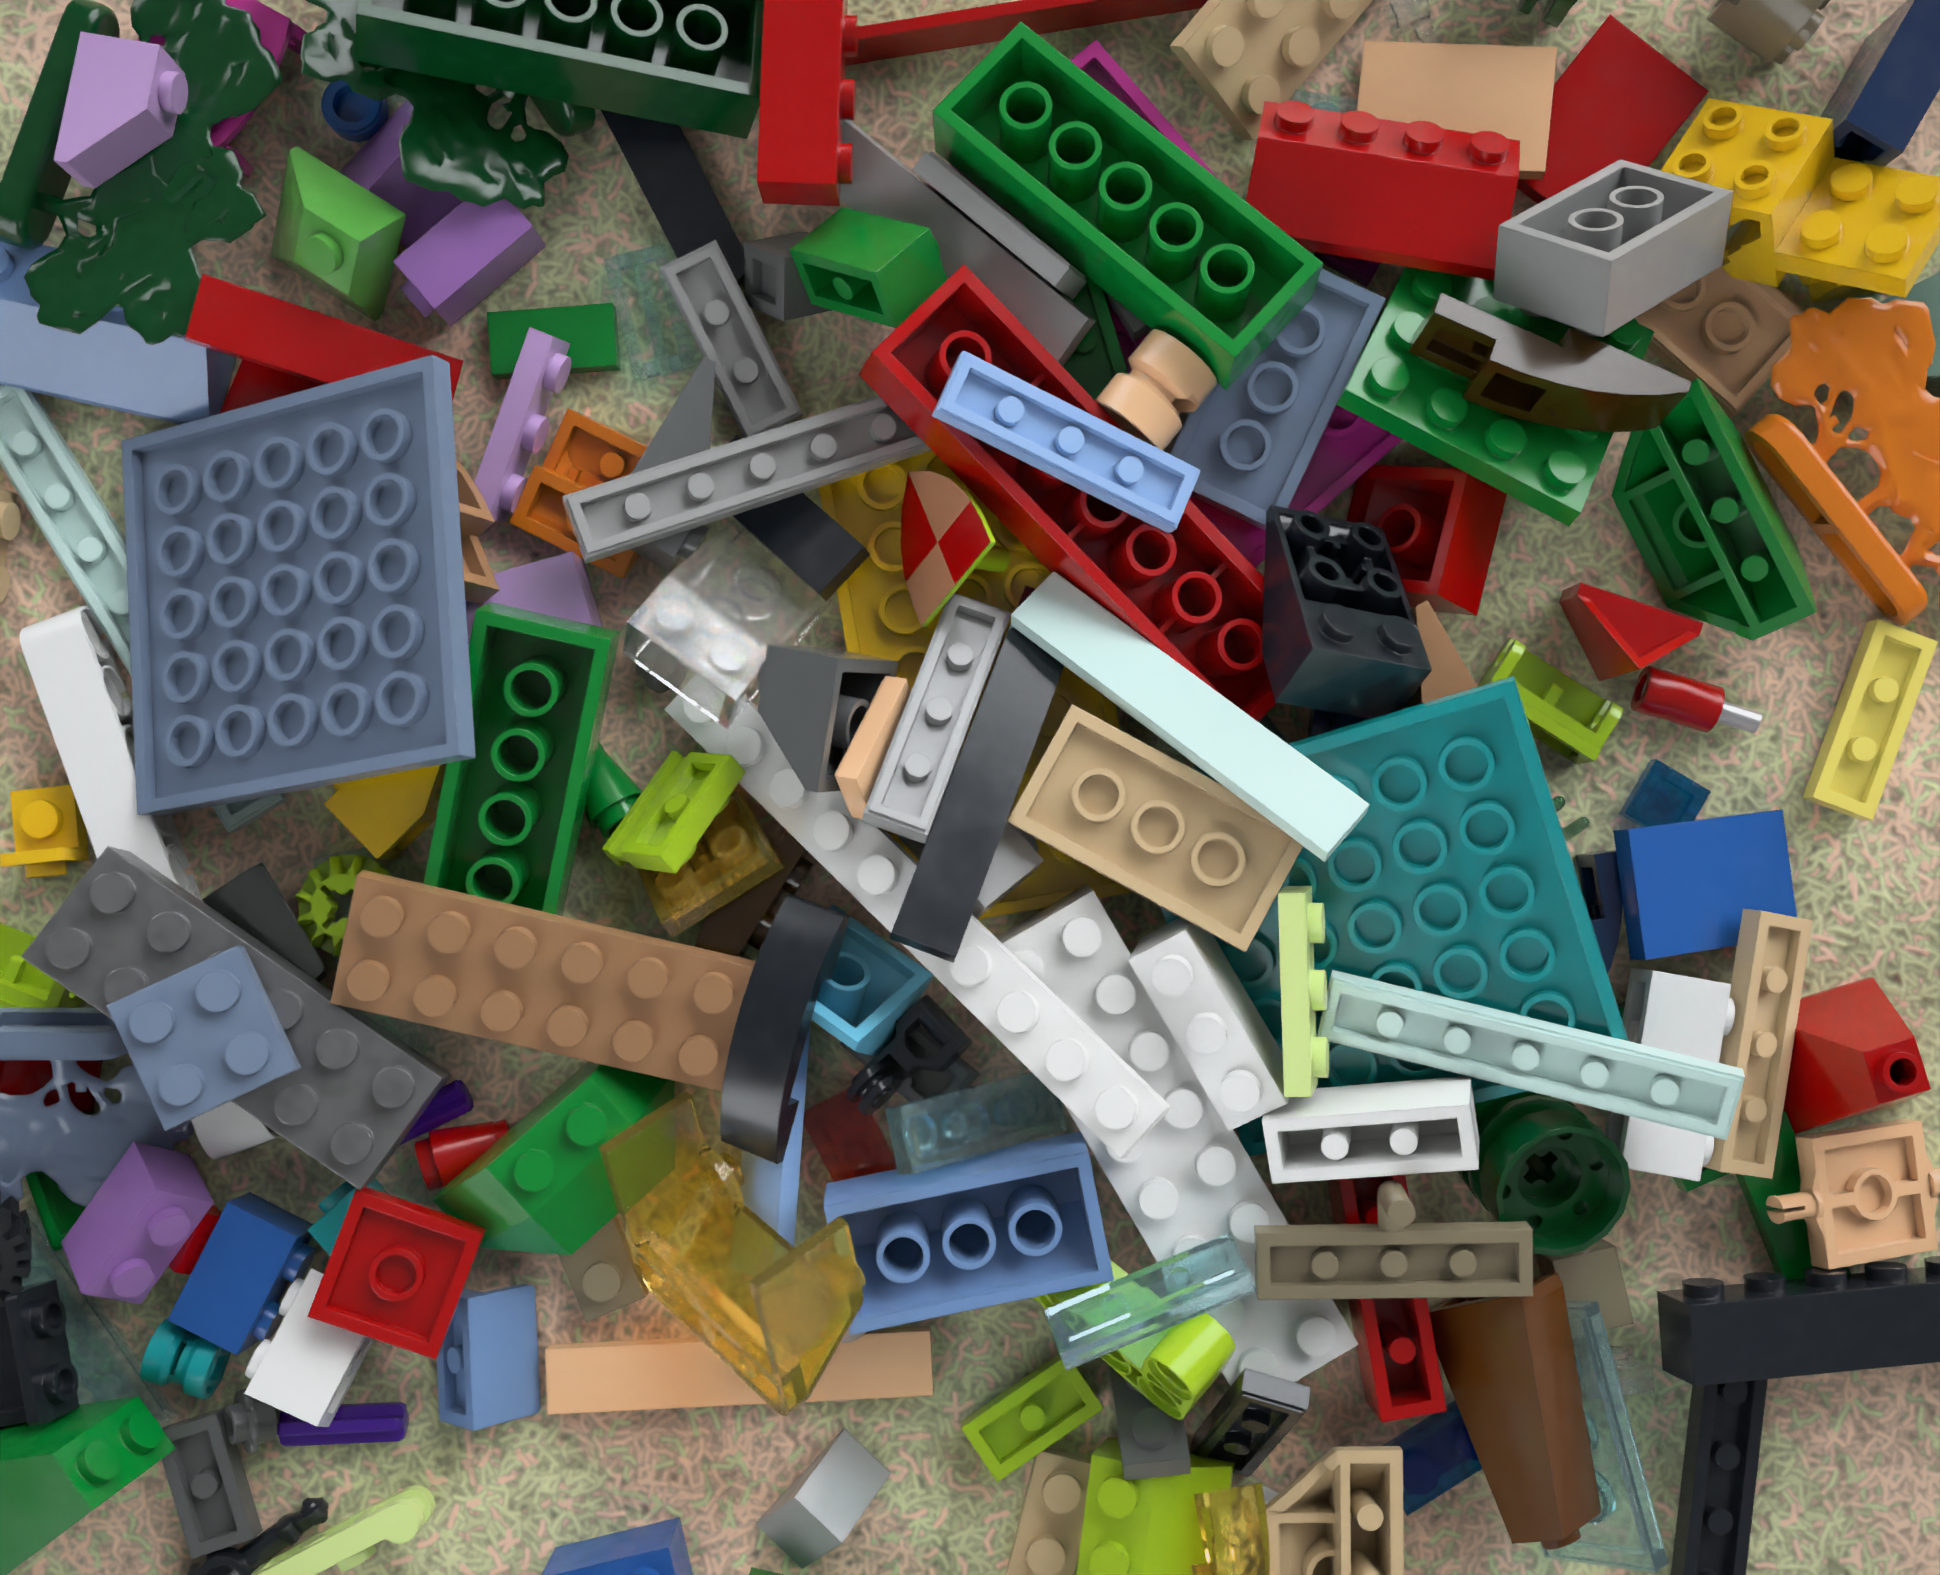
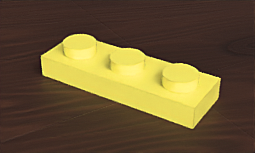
[1802,619,1938,821]

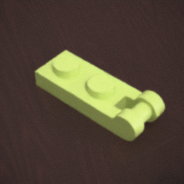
[251,1485,435,1575]

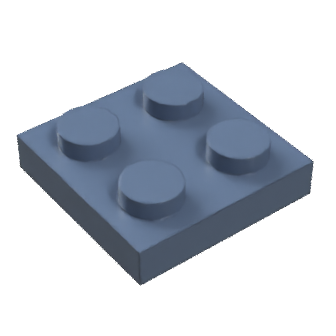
[106,945,301,1131]

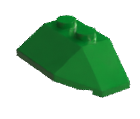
[1611,378,1818,641]
[432,1061,675,1255]

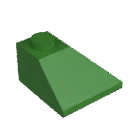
[270,146,406,322]

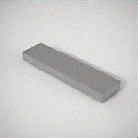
[862,593,1011,844]

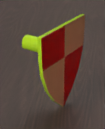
[900,471,1010,627]

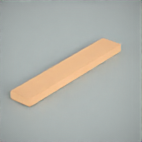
[545,1326,934,1415]

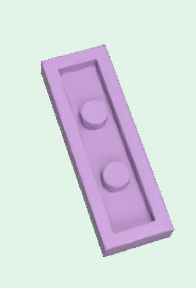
[474,327,571,521]

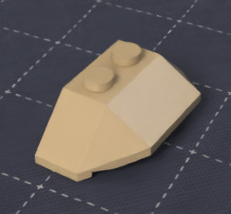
[1264,1446,1404,1575]

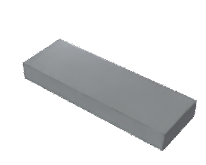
[912,151,1087,300]
[659,240,803,438]

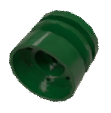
[1458,1091,1631,1257]

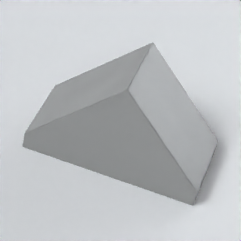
[756,1427,891,1569]

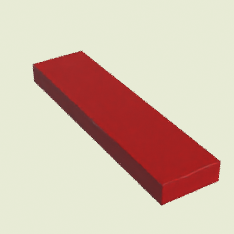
[184,274,463,403]

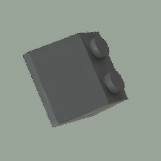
[757,644,899,793]

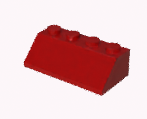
[1246,101,1520,281]

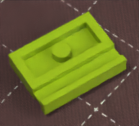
[602,751,746,874]

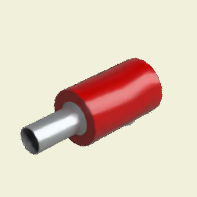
[1631,666,1762,733]

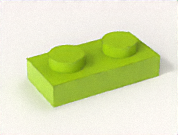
[961,1349,1104,1483]

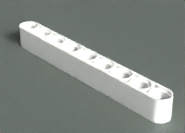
[19,606,280,1160]

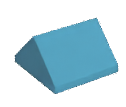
[811,904,933,1057]

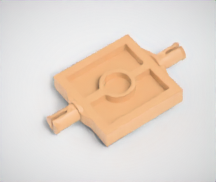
[1766,1118,1940,1270]

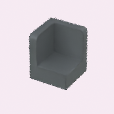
[744,231,832,321]

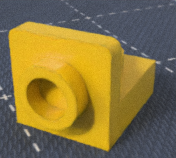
[0,785,89,878]

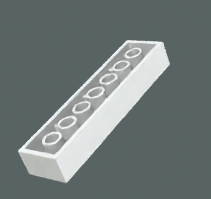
[996,884,1359,1386]

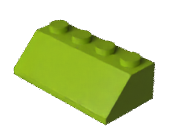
[1076,1437,1234,1575]

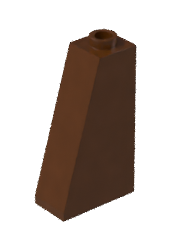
[1429,1273,1602,1550]

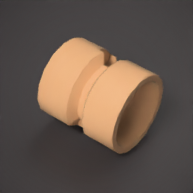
[1095,329,1217,451]

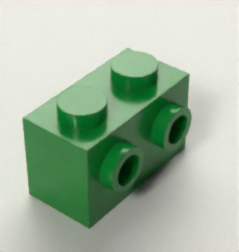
[789,207,948,328]

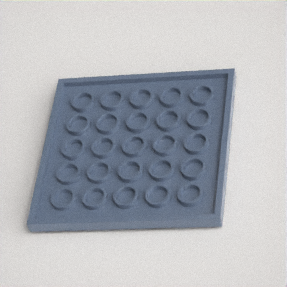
[122,355,476,817]

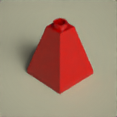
[1783,977,1931,1134]

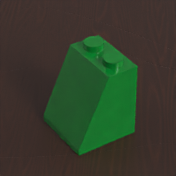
[0,1396,176,1575]

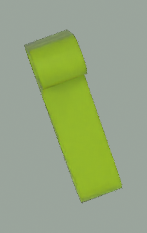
[1032,1259,1236,1420]

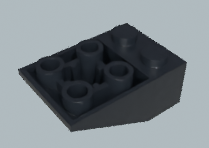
[1262,505,1432,719]

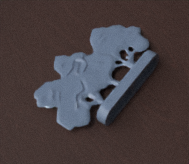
[0,1007,193,1207]

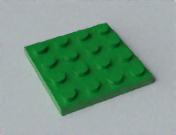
[1336,266,1654,526]

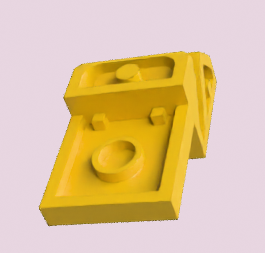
[1660,98,1940,298]

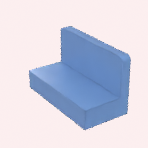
[437,1284,541,1431]

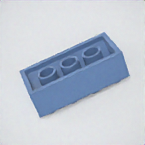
[0,241,237,424]
[823,1131,1114,1335]

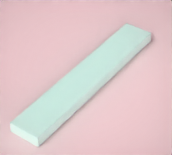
[1011,571,1370,862]
[1317,970,1745,1140]

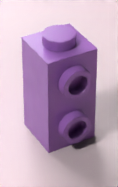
[393,199,546,326]

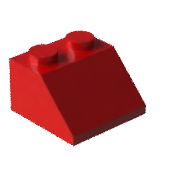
[1346,465,1507,616]

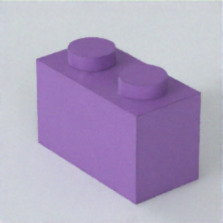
[61,1141,214,1304]

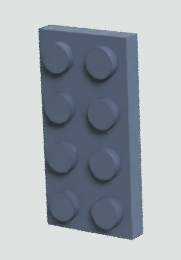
[1170,269,1386,531]

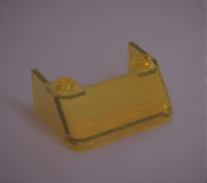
[599,1091,866,1416]

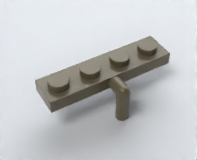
[1254,1180,1533,1300]

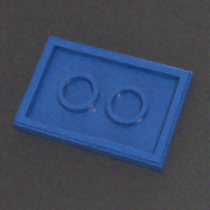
[1613,810,1797,960]

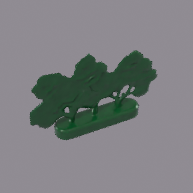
[0,0,283,345]
[300,0,596,209]

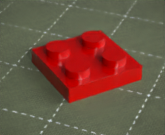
[307,1186,486,1360]

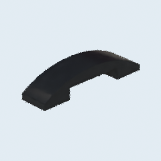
[720,894,850,1164]

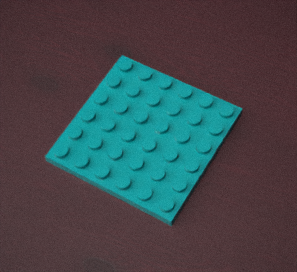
[1161,676,1629,1157]

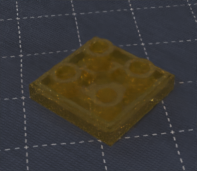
[637,784,784,938]

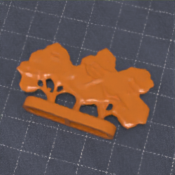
[1744,297,1940,626]

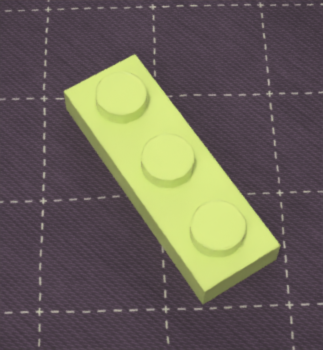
[1278,886,1329,1097]

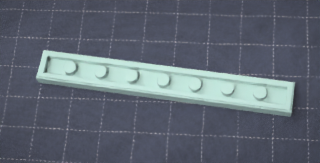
[0,385,288,833]

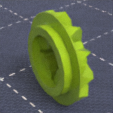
[295,854,393,957]

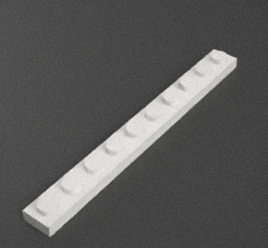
[664,662,1172,1159]

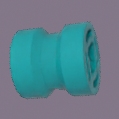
[140,1318,231,1400]

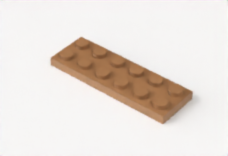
[330,870,756,1091]

